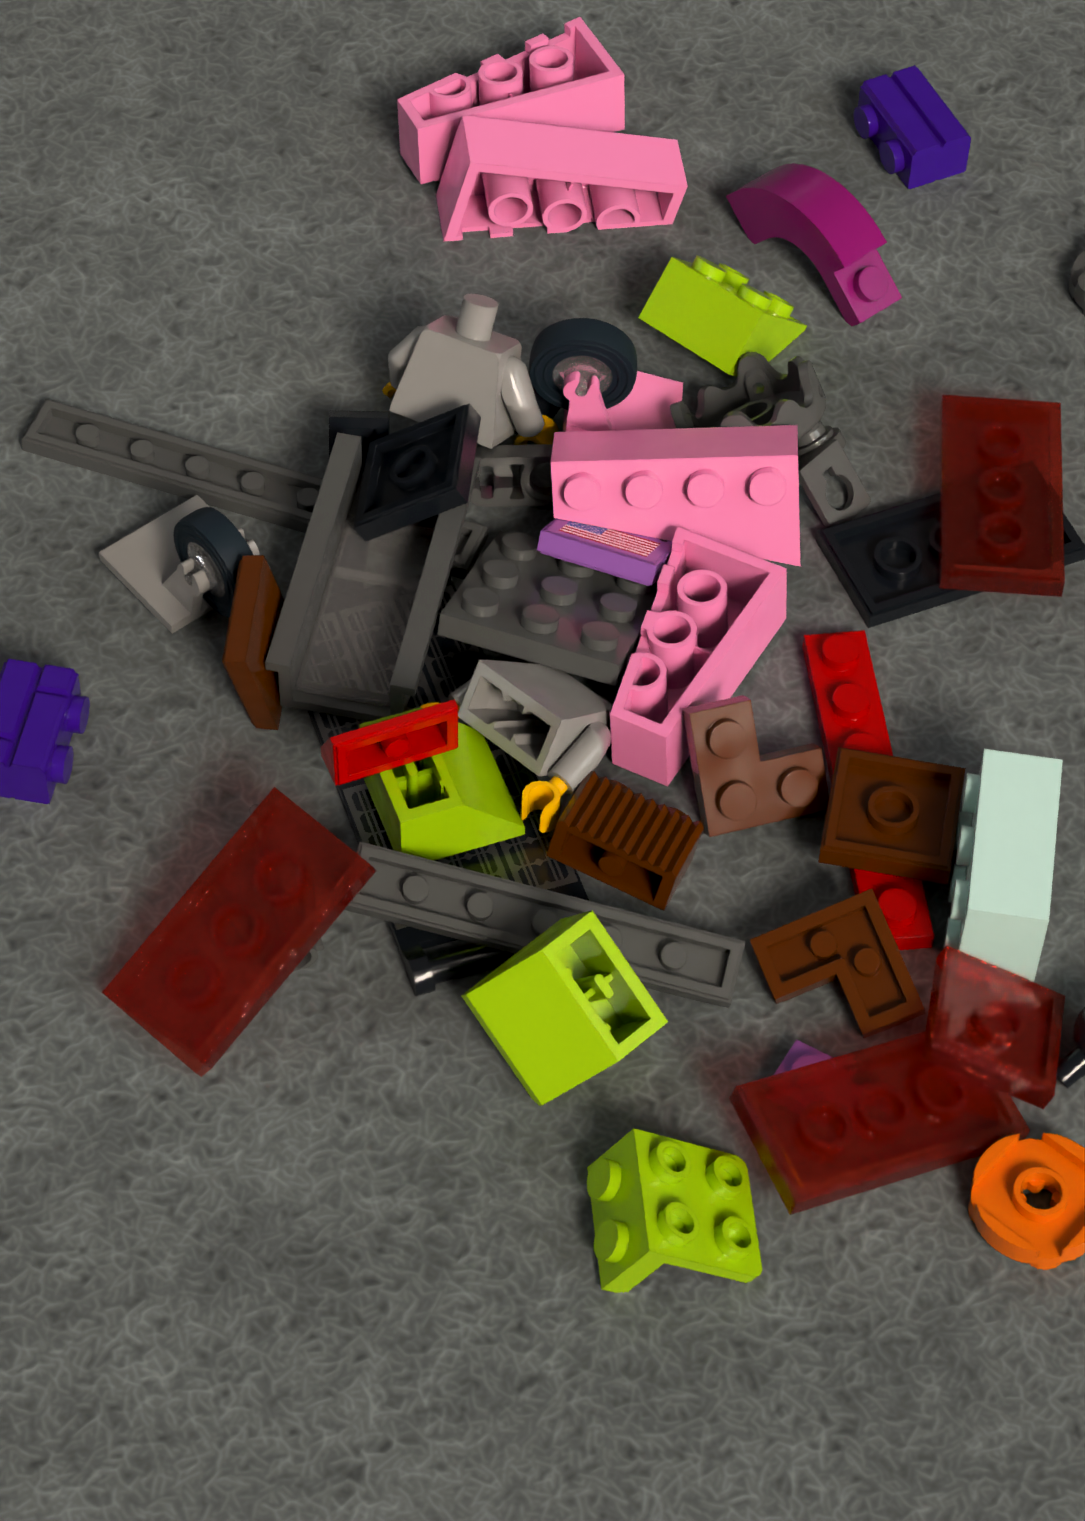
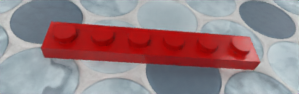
[802,630,934,950]

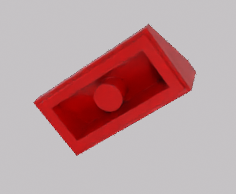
[321,699,458,786]

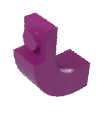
[726,163,902,326]

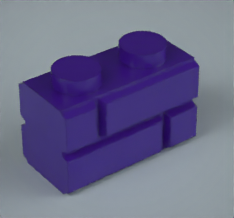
[853,65,971,189]
[0,659,90,804]

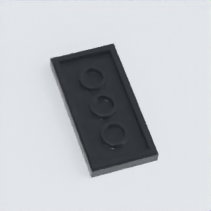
[816,465,1085,628]

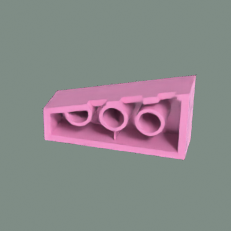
[397,17,625,184]
[436,115,688,242]
[551,425,801,567]
[610,527,787,787]

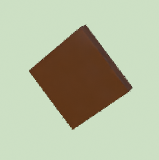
[222,555,284,730]
[818,747,966,884]

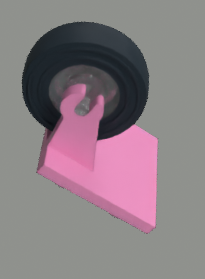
[529,318,683,432]

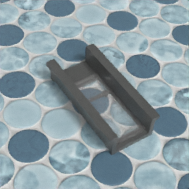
[265,432,480,721]

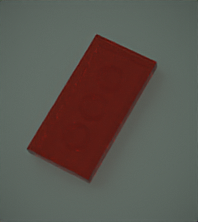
[939,395,1065,597]
[102,787,377,1077]
[729,1019,1030,1215]

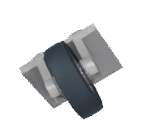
[99,495,270,634]

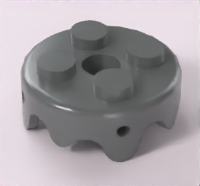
[670,352,826,440]

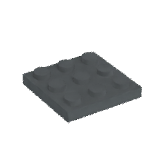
[437,531,658,686]

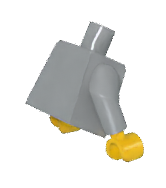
[382,294,559,449]
[419,660,612,833]

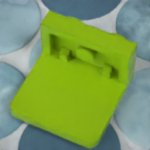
[587,1128,762,1293]

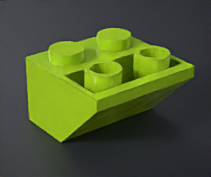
[638,255,807,377]
[359,707,525,861]
[461,910,668,1106]

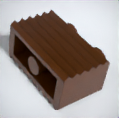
[546,771,704,911]

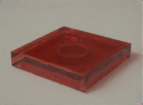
[922,945,1065,1109]

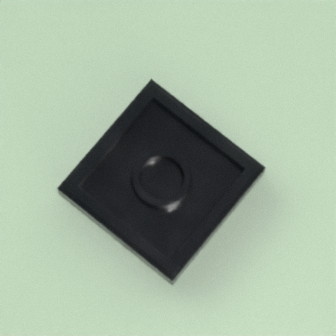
[354,403,481,542]

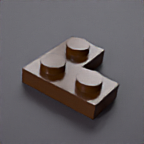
[682,695,829,837]
[750,888,926,1038]

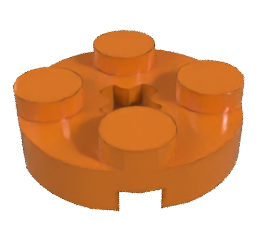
[968,1133,1085,1270]

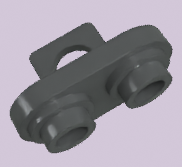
[798,420,871,528]

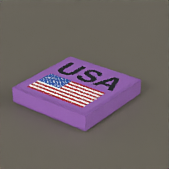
[537,518,672,586]

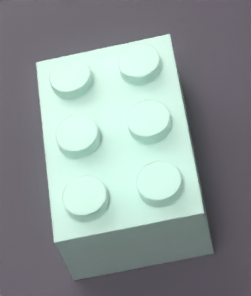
[943,749,1063,992]

